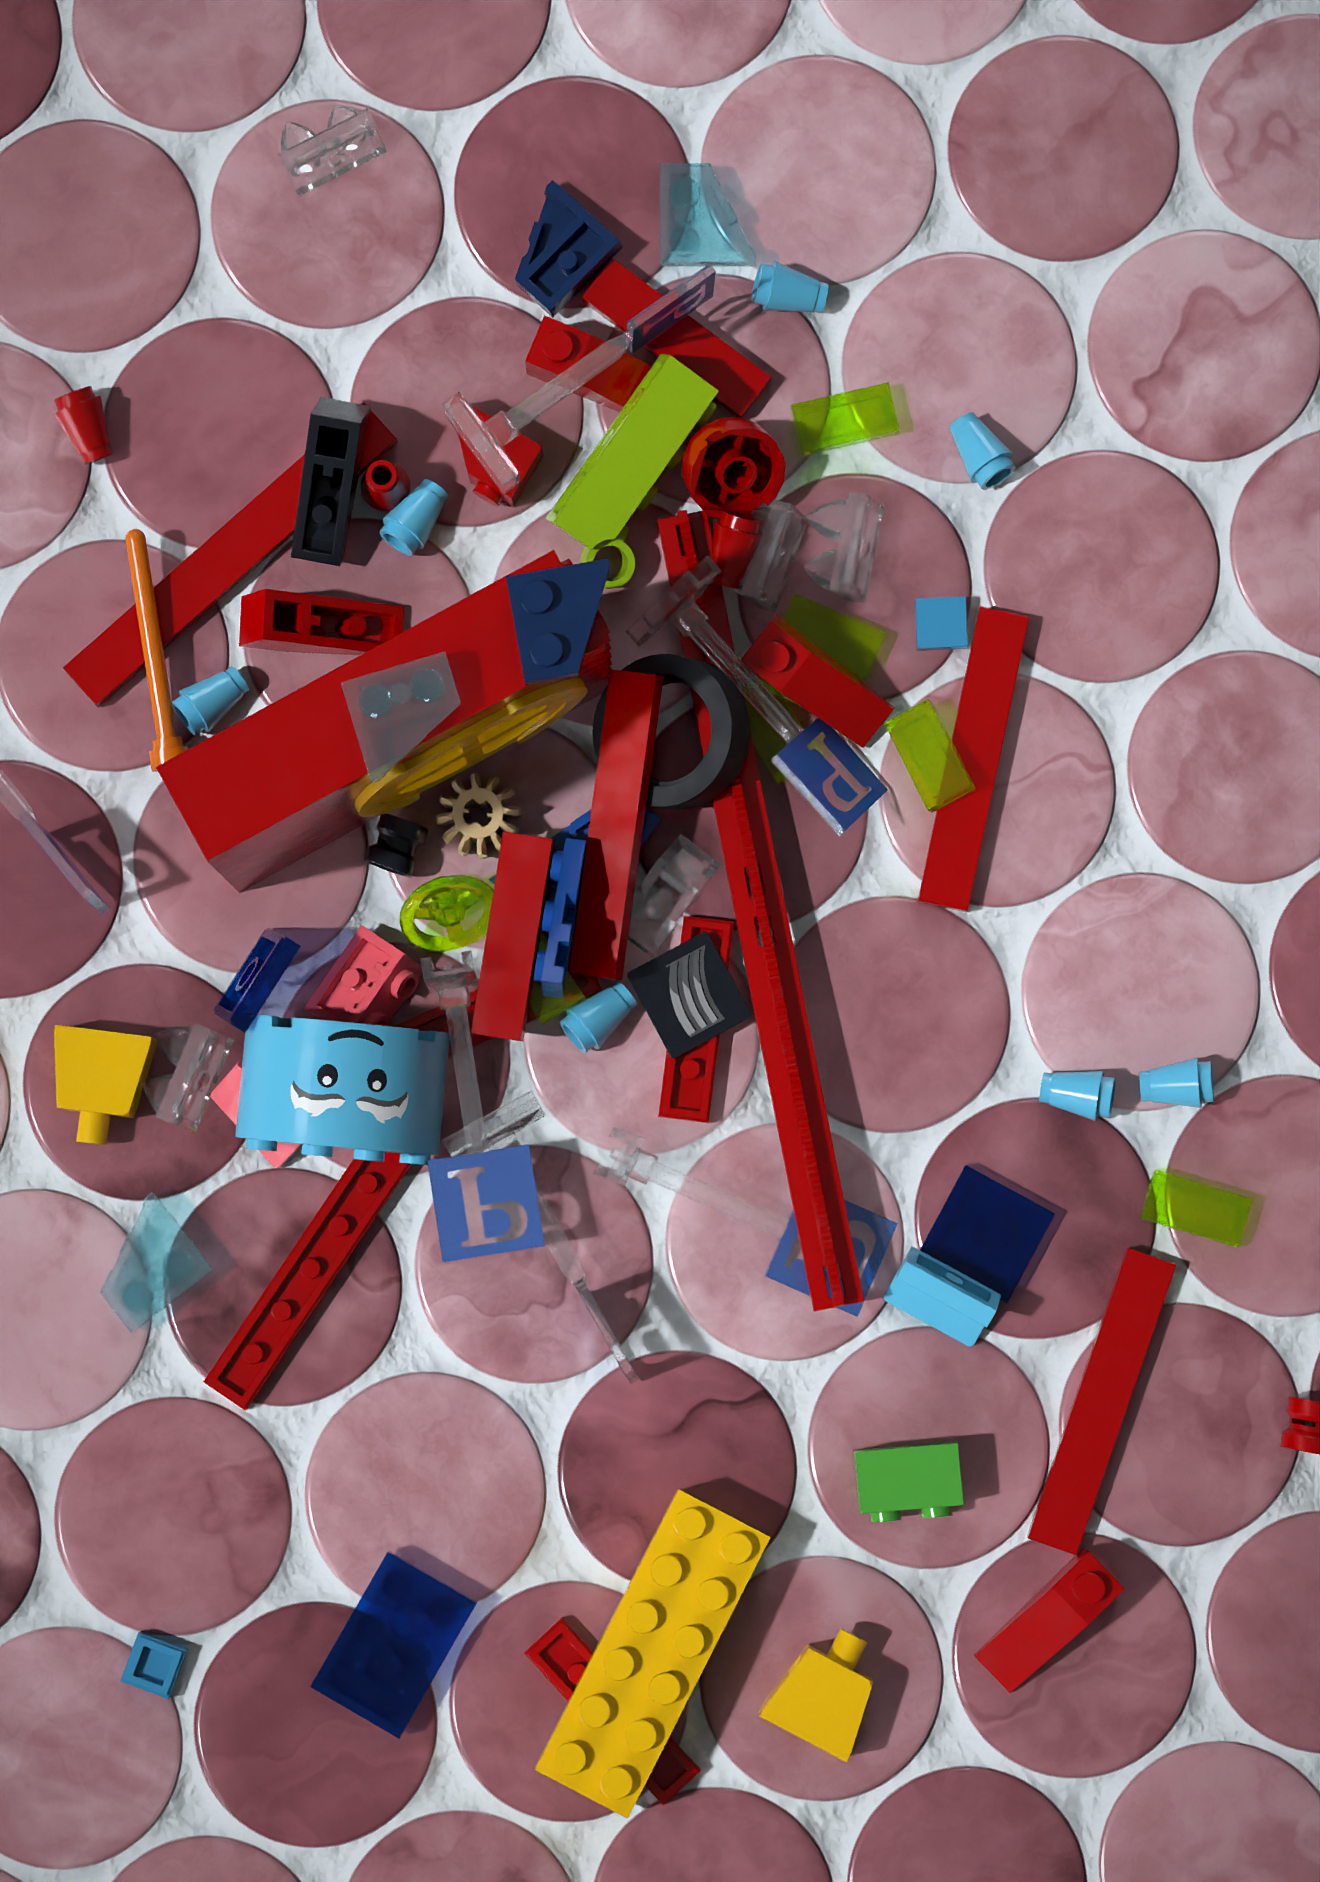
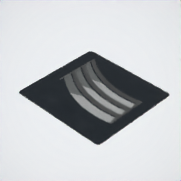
[627,932,751,1058]

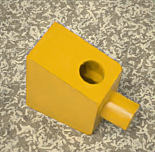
[54,1025,157,1145]
[758,1628,873,1762]

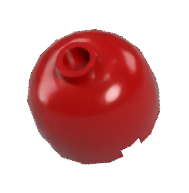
[681,417,786,520]

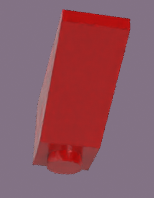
[525,315,652,412]
[239,589,404,655]
[740,614,895,748]
[974,1548,1125,1693]

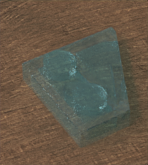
[660,163,756,266]
[341,651,461,783]
[100,1192,214,1333]

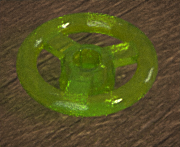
[399,875,493,951]

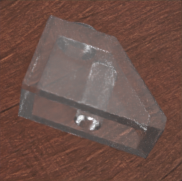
[628,834,721,958]

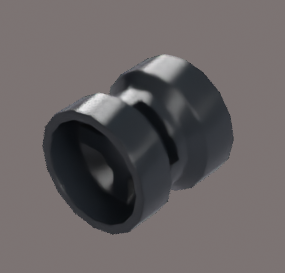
[364,813,429,878]

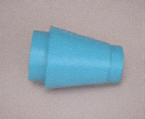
[752,261,828,313]
[949,412,1016,490]
[379,479,448,556]
[171,666,250,735]
[560,982,637,1053]
[1139,1057,1214,1108]
[1039,1071,1116,1121]

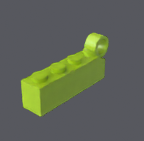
[545,354,719,589]

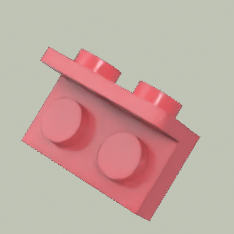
[304,925,424,1026]

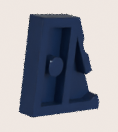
[515,180,623,318]
[506,558,610,685]

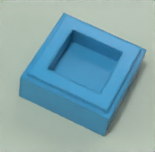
[914,597,968,651]
[120,1631,188,1699]

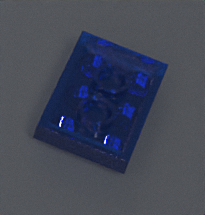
[310,1551,477,1739]

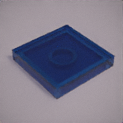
[213,928,301,1033]
[919,1165,1056,1303]

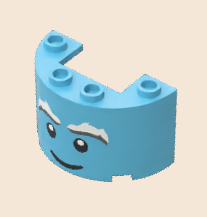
[235,1014,450,1165]

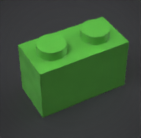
[853,1441,964,1522]

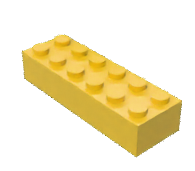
[535,1489,771,1819]

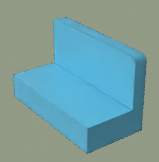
[884,1246,1001,1347]

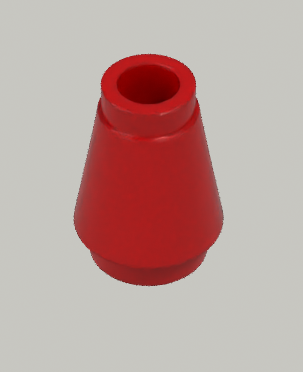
[54,386,113,465]
[360,460,410,511]
[709,510,763,589]

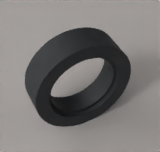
[592,654,750,810]

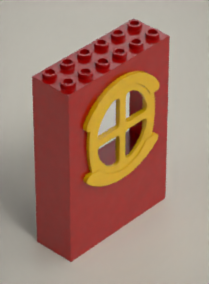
[156,550,613,893]

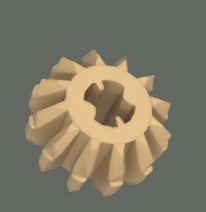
[436,772,522,859]

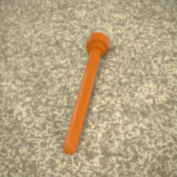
[125,529,189,772]

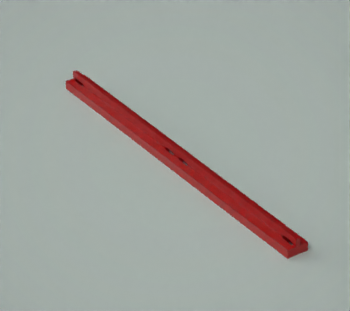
[657,510,864,1312]

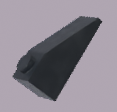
[291,397,370,567]

